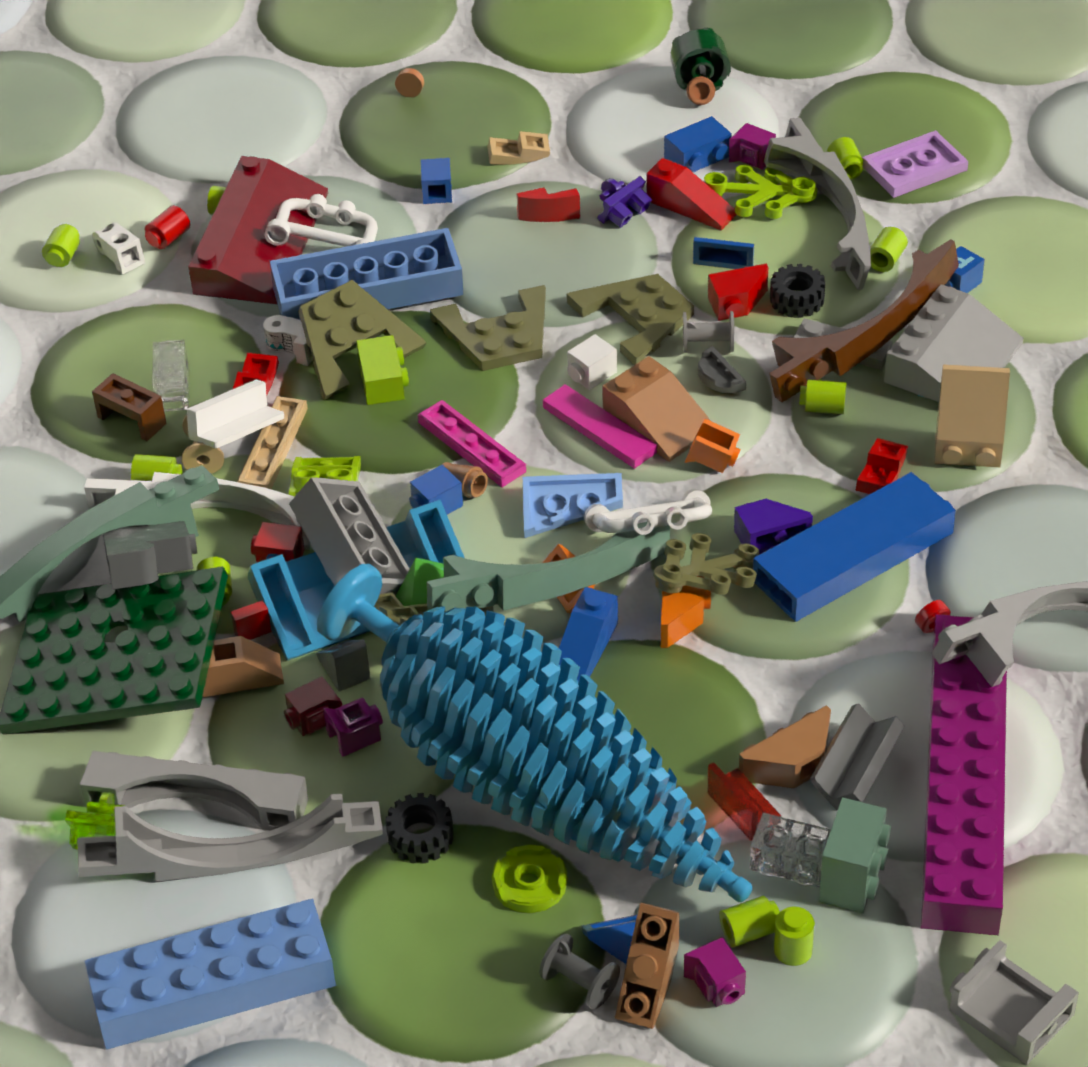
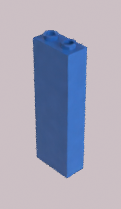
[753,472,956,622]

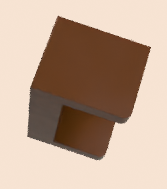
[92,373,167,441]

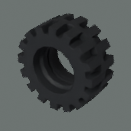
[770,264,825,318]
[386,793,454,864]

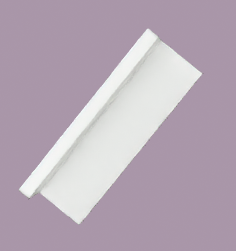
[187,379,284,448]

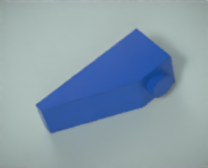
[559,587,618,681]

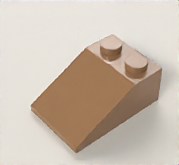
[602,356,711,462]

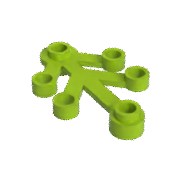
[704,165,818,219]

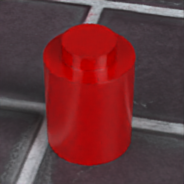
[145,205,191,249]

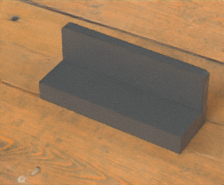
[810,704,905,810]

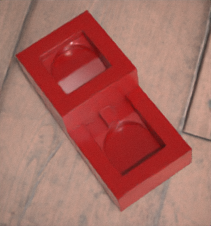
[516,187,580,222]
[232,353,279,397]
[855,438,909,494]

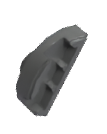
[698,346,746,393]

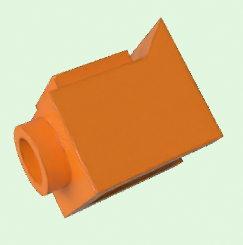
[684,418,741,473]

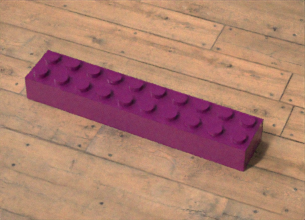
[921,614,1007,936]

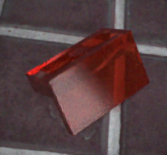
[707,762,781,841]

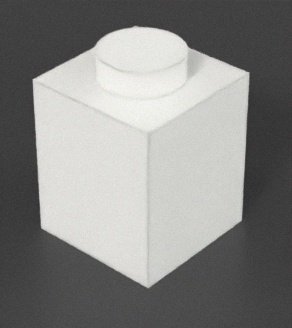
[567,334,617,390]

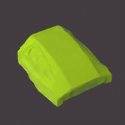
[289,456,361,497]

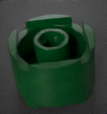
[670,27,731,91]

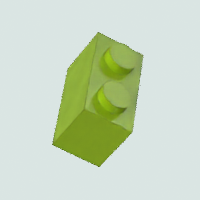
[356,335,409,405]

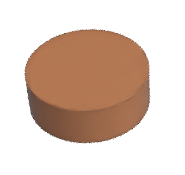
[395,68,424,97]
[686,76,715,105]

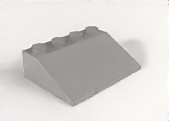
[884,284,1024,402]

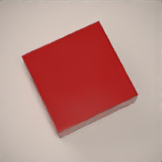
[231,600,272,640]

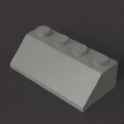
[289,477,410,596]

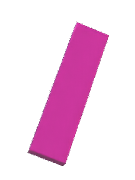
[543,384,657,469]
[418,400,526,488]

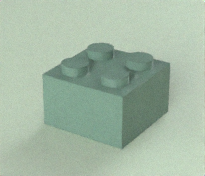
[819,797,891,913]

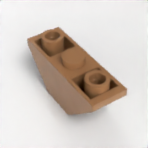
[203,636,284,697]
[738,705,831,789]
[615,902,679,1029]

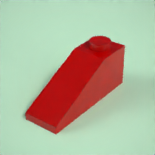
[646,158,737,231]

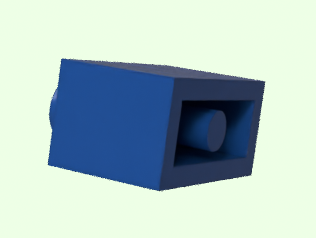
[664,116,732,172]

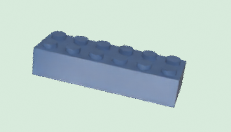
[270,228,463,320]
[85,898,336,1050]

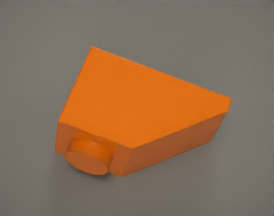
[661,576,711,648]

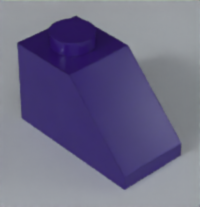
[734,499,813,555]

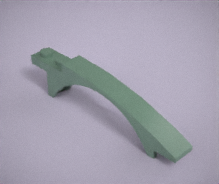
[0,465,220,623]
[427,522,670,613]

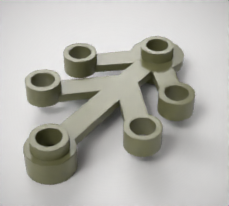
[653,533,759,595]

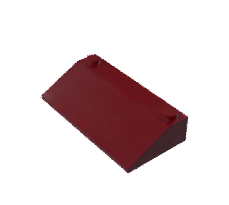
[188,156,328,305]

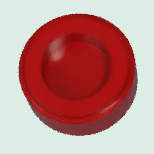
[915,600,951,633]

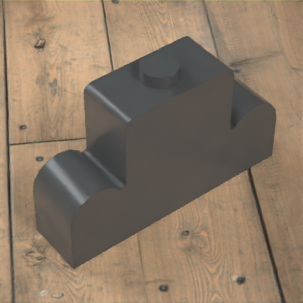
[103,521,197,589]

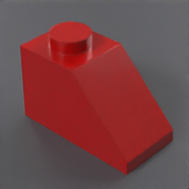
[708,263,769,321]

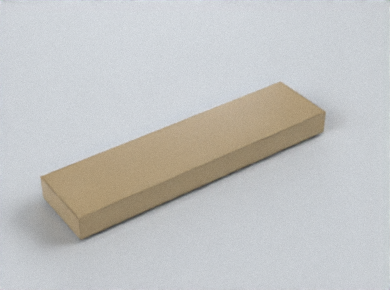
[237,396,308,489]

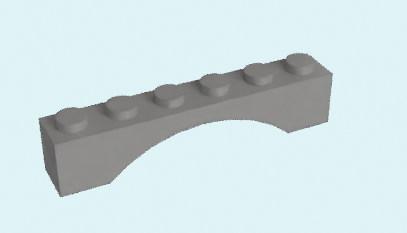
[80,751,308,831]

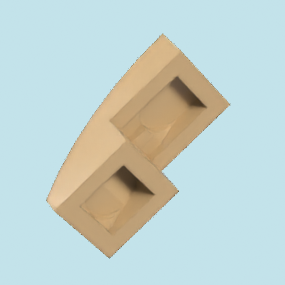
[487,131,550,165]

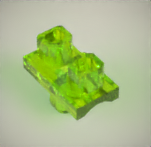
[65,792,125,850]

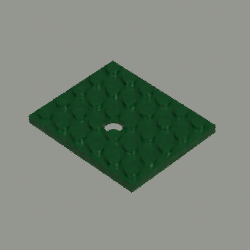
[0,566,228,734]

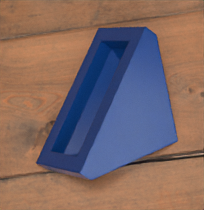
[693,237,754,269]
[581,914,637,964]

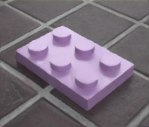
[862,130,968,198]

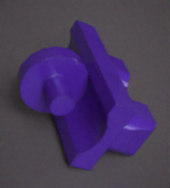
[597,176,652,228]

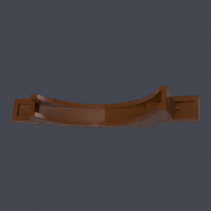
[769,239,959,403]

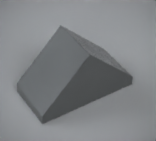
[316,639,370,692]

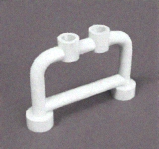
[265,194,378,247]
[584,489,712,535]

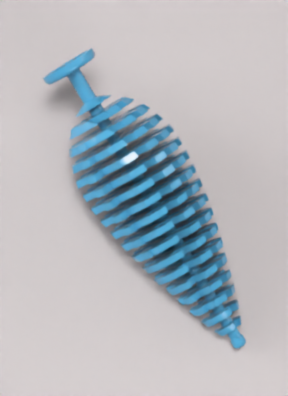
[317,564,753,902]

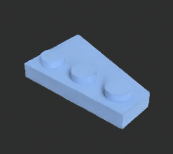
[522,473,623,538]

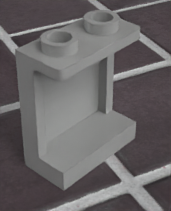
[949,940,1079,1065]

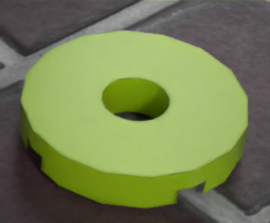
[492,845,568,914]

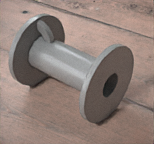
[683,311,734,353]

